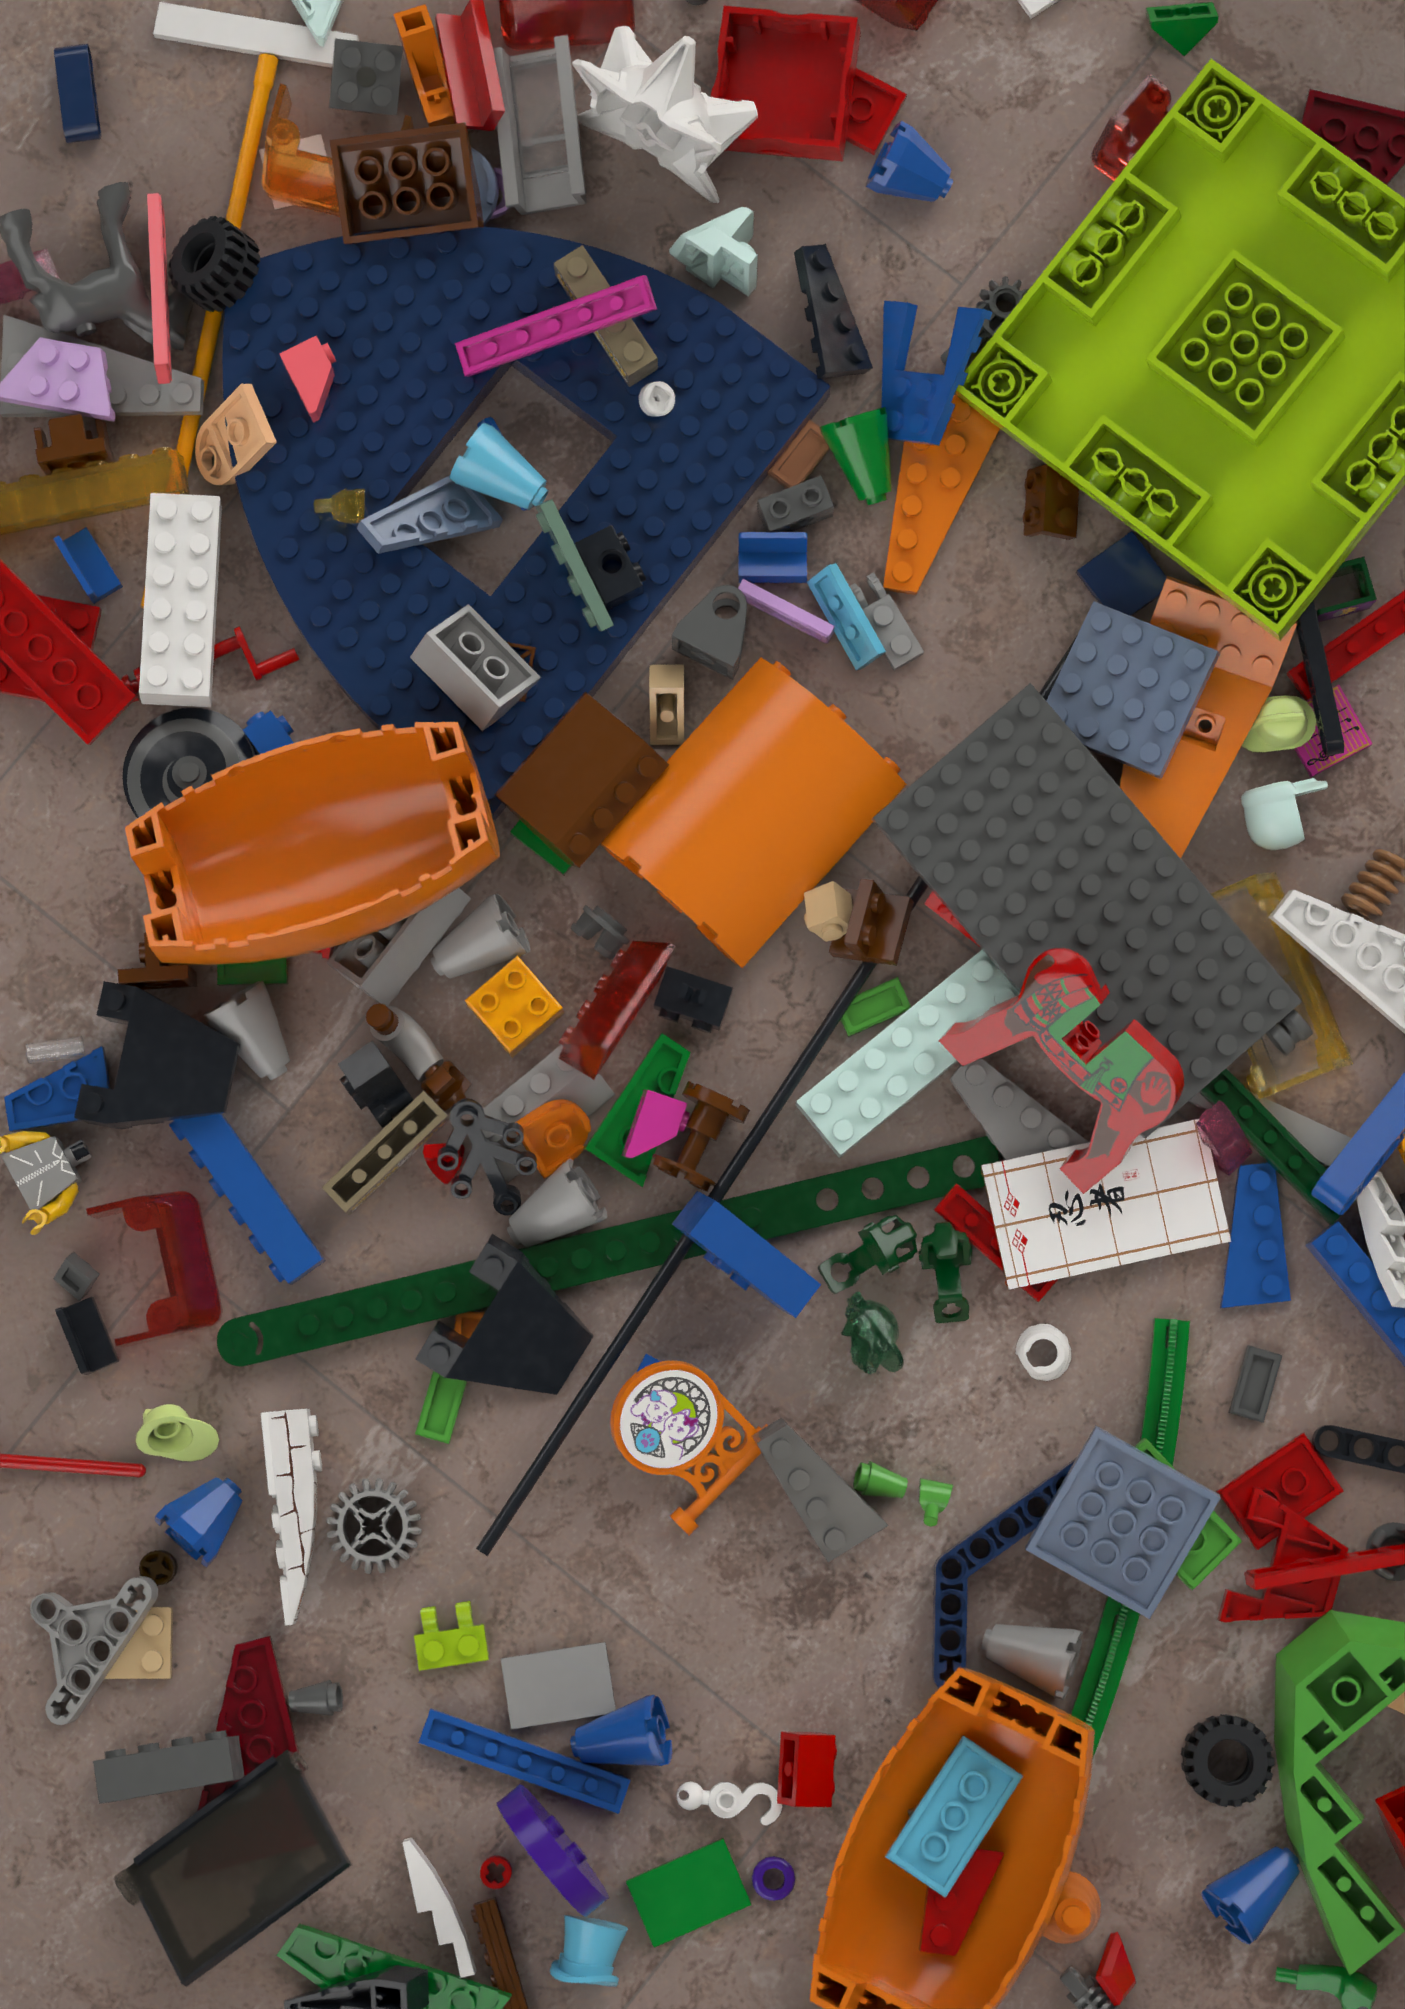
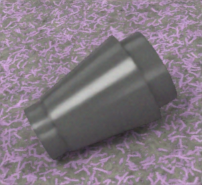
[288,1680,343,1716]

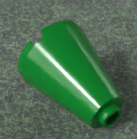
[820,407,892,506]

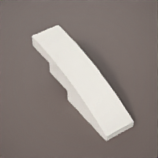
[1357,1171,1405,1308]
[402,1838,477,1978]

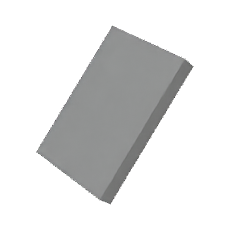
[501,1642,616,1729]

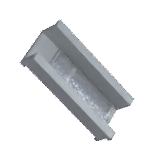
[493,35,587,215]

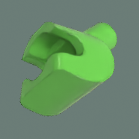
[918,1478,953,1526]

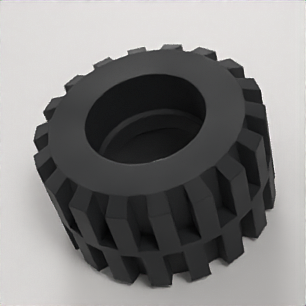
[168,216,260,312]
[1181,1714,1275,1807]

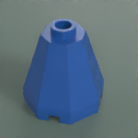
[866,121,953,202]
[155,1477,243,1568]

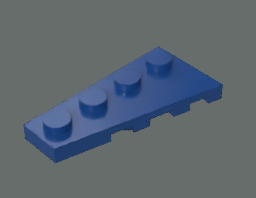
[1220,1163,1291,1308]

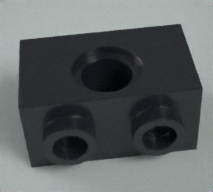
[574,525,646,611]

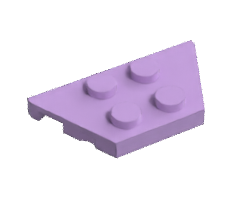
[0,338,116,422]

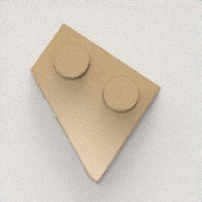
[105,1607,173,1679]

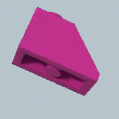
[621,1090,690,1158]

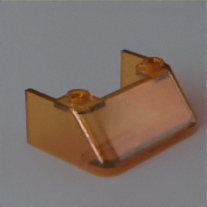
[262,83,414,217]

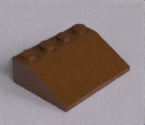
[330,122,484,244]
[494,692,669,868]

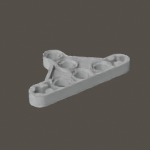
[30,1576,158,1725]

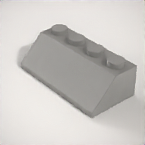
[326,888,471,1006]
[470,1038,615,1183]

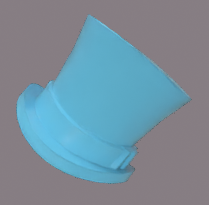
[550,1915,628,1987]

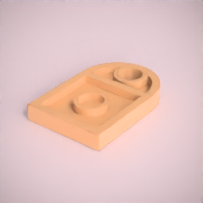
[195,384,277,485]

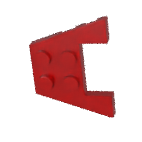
[1217,1487,1348,1622]

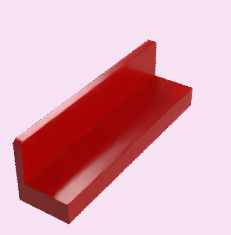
[435,0,505,131]

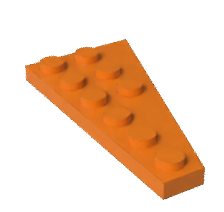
[883,395,1000,595]

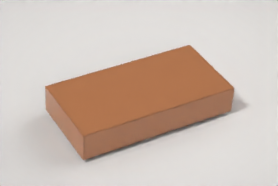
[768,420,830,489]

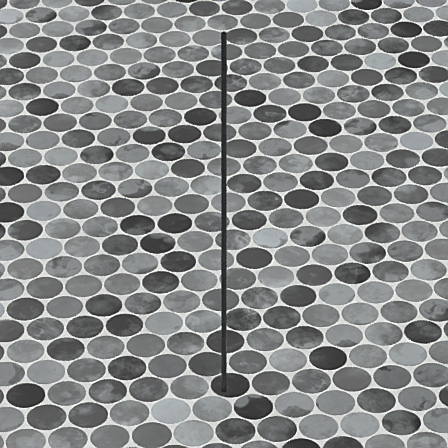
[476,634,1078,1556]

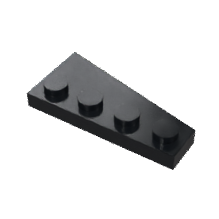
[794,244,873,379]

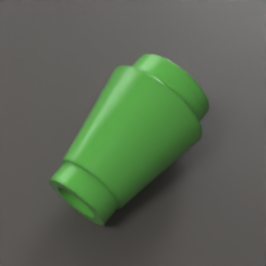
[853,1461,908,1498]

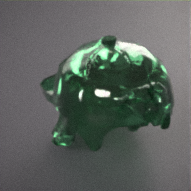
[841,1291,904,1375]

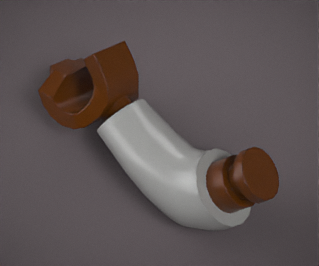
[366,1003,471,1111]

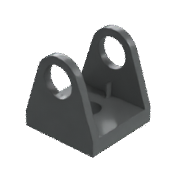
[672,585,747,680]

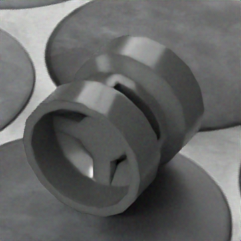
[1266,1009,1313,1056]

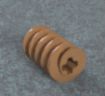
[1341,849,1405,924]

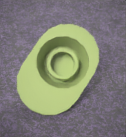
[1242,695,1316,752]
[135,1404,219,1461]

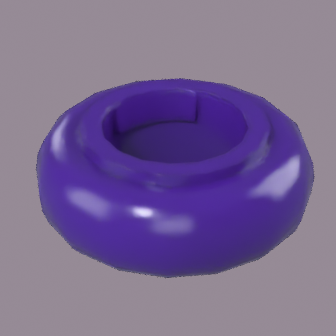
[751,1856,796,1901]

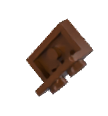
[1023,464,1079,540]

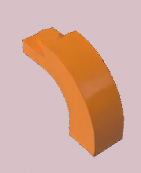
[393,4,455,127]

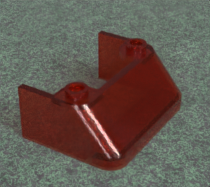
[498,0,636,50]
[86,1191,223,1348]

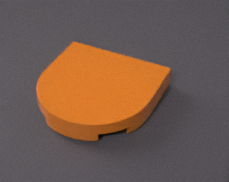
[515,1099,591,1179]

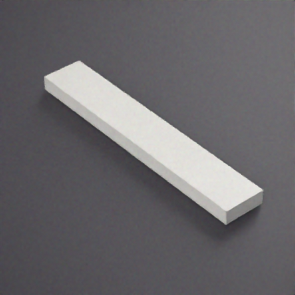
[153,2,359,68]

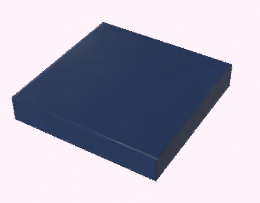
[1076,531,1166,616]

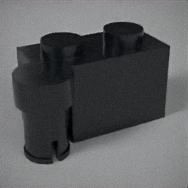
[338,1040,413,1128]

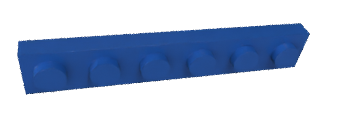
[418,1708,631,1814]

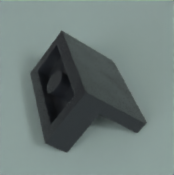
[55,1297,119,1375]

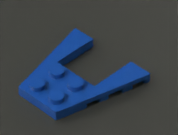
[881,301,992,446]

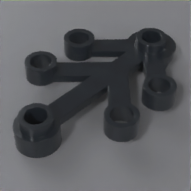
[437,1098,537,1216]

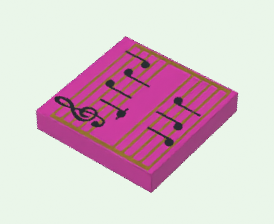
[1294,685,1372,778]

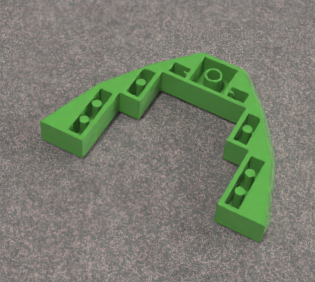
[1274,1610,1405,1975]

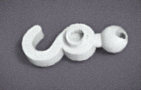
[676,1782,782,1826]

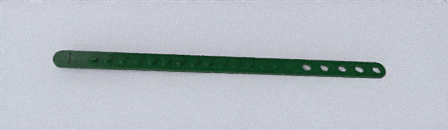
[217,1136,1000,1367]

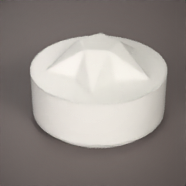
[639,381,675,417]

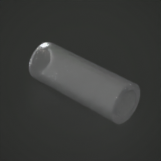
[26,1036,85,1064]

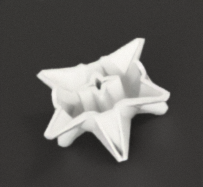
[572,26,758,203]

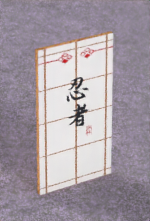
[981,1118,1231,1290]

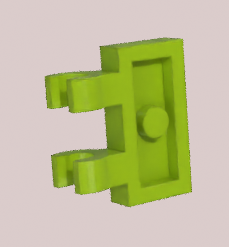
[414,1601,489,1671]

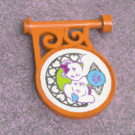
[610,1360,768,1536]

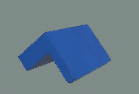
[53,527,123,604]
[738,532,807,583]

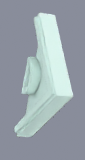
[291,0,343,47]

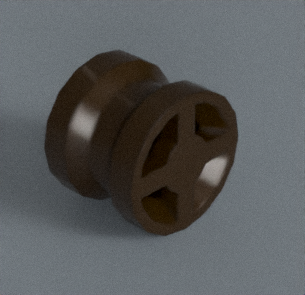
[139,1550,178,1586]

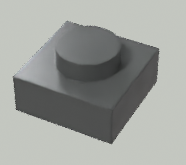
[53,1252,100,1301]

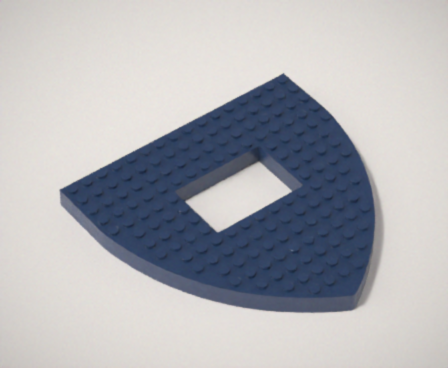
[222,225,831,820]

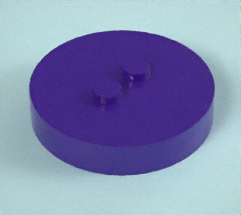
[497,1784,609,1917]

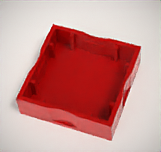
[711,6,861,162]

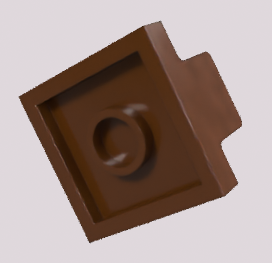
[34,414,116,480]

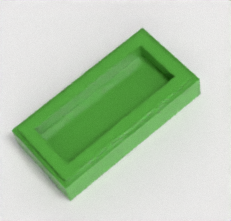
[841,977,911,1037]
[415,1371,467,1444]

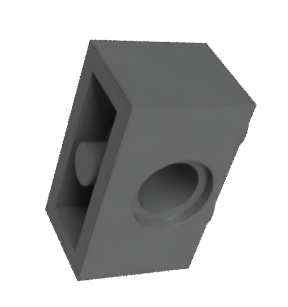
[757,475,834,532]

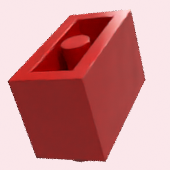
[777,1731,837,1807]

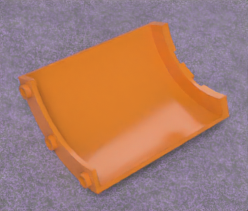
[600,657,907,968]

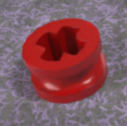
[480,1855,512,1889]

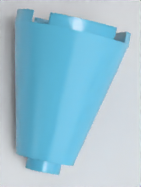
[450,423,549,510]

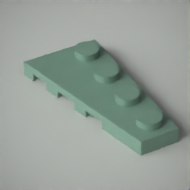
[535,499,614,631]

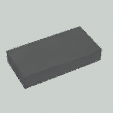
[1228,1345,1283,1423]

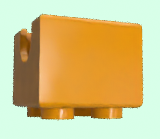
[464,955,564,1058]

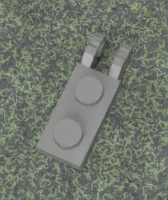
[849,572,924,671]

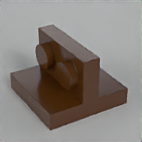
[829,878,914,966]
[118,933,197,990]

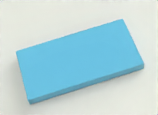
[885,1735,1023,1898]

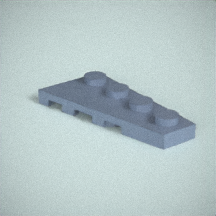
[357,475,503,554]

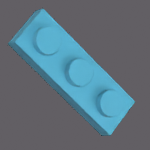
[807,563,886,670]

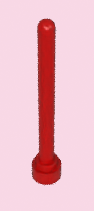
[0,1454,146,1478]

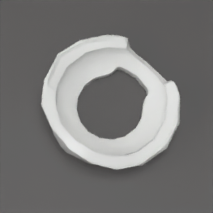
[1016,1324,1071,1381]

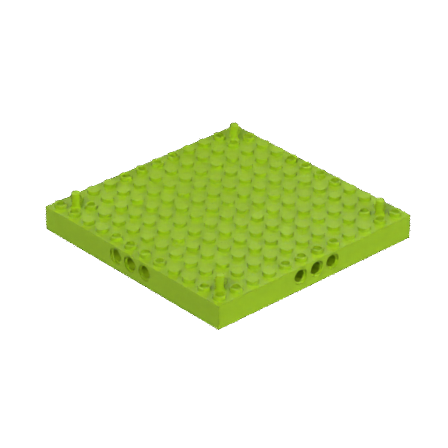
[955,58,1405,641]

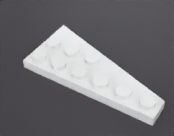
[1269,890,1405,1034]

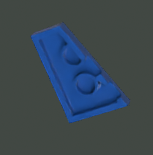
[4,1046,110,1132]

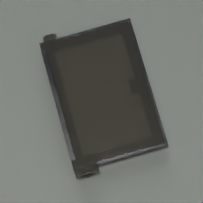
[114,1750,352,1987]

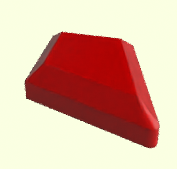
[1095,1932,1136,2006]

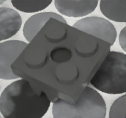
[328,38,403,116]

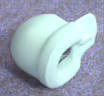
[1241,778,1328,850]

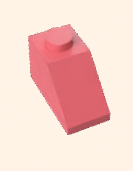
[280,335,337,423]

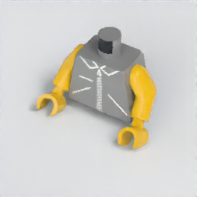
[0,1131,92,1235]

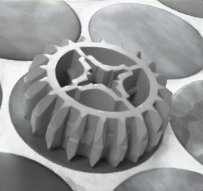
[326,1478,422,1574]

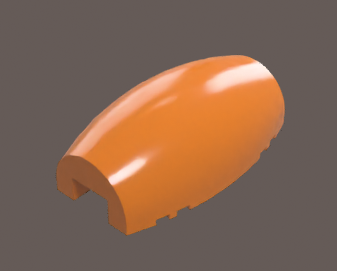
[125,722,500,965]
[810,1667,1095,2009]

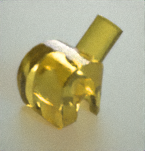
[314,488,365,524]

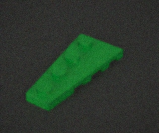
[584,1033,691,1187]

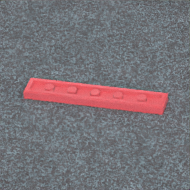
[147,193,172,384]

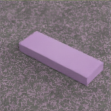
[738,579,834,644]

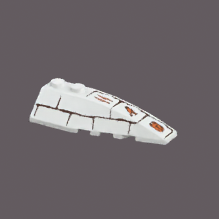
[261,1409,322,1626]

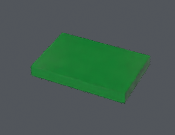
[626,1838,752,1948]

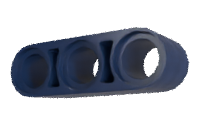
[54,44,101,143]

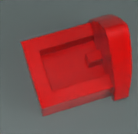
[422,1143,465,1185]

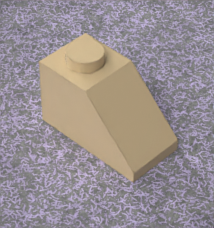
[649,665,684,745]

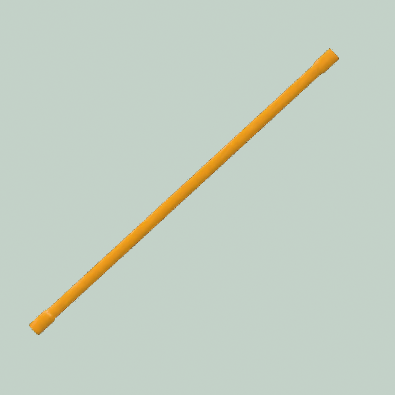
[140,53,279,609]

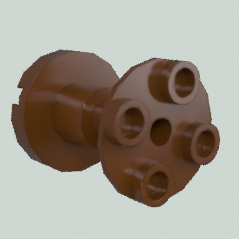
[652,1081,750,1192]

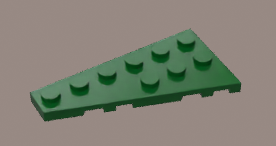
[277,1923,512,2009]

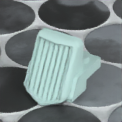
[669,207,758,297]

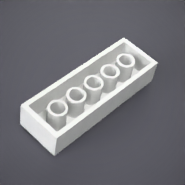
[139,493,222,707]

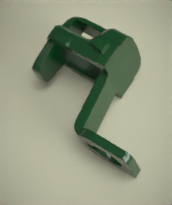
[818,1214,918,1294]
[918,1222,972,1323]

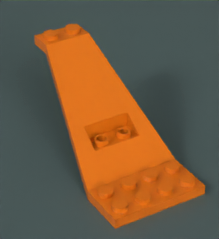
[1120,576,1297,859]

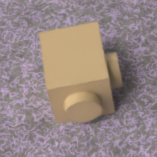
[804,881,853,942]

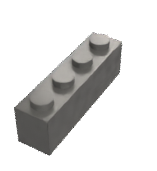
[93,1730,245,1804]

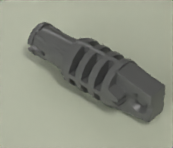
[1060,1966,1120,2009]

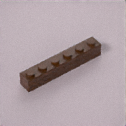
[471,1897,529,2009]

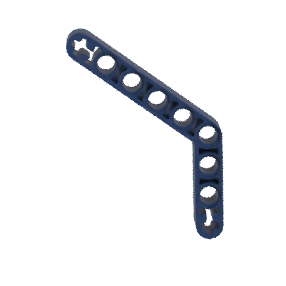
[932,1457,1077,1688]

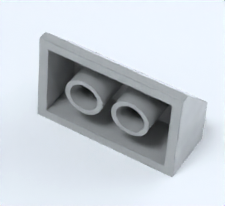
[410,604,541,731]

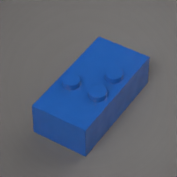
[672,1191,821,1318]

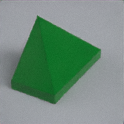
[1146,2,1218,56]

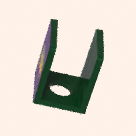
[1316,556,1377,623]

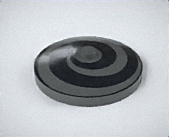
[122,708,258,818]

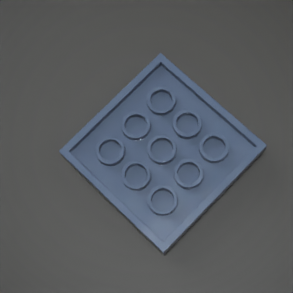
[1047,601,1220,779]
[1025,1425,1221,1619]

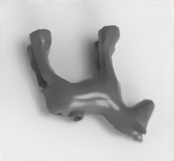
[0,182,194,351]

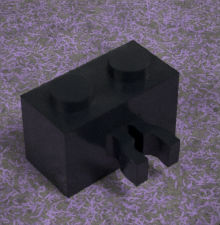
[654,966,733,1033]

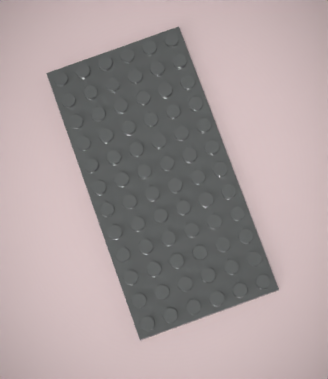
[871,683,1302,1138]

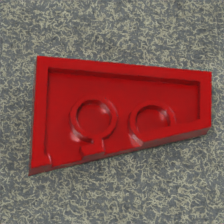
[919,1848,1004,1956]

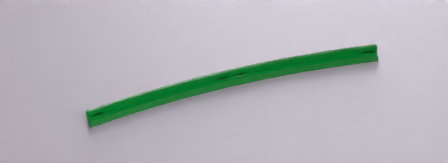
[1070,1318,1190,1757]

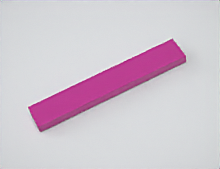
[455,275,657,377]

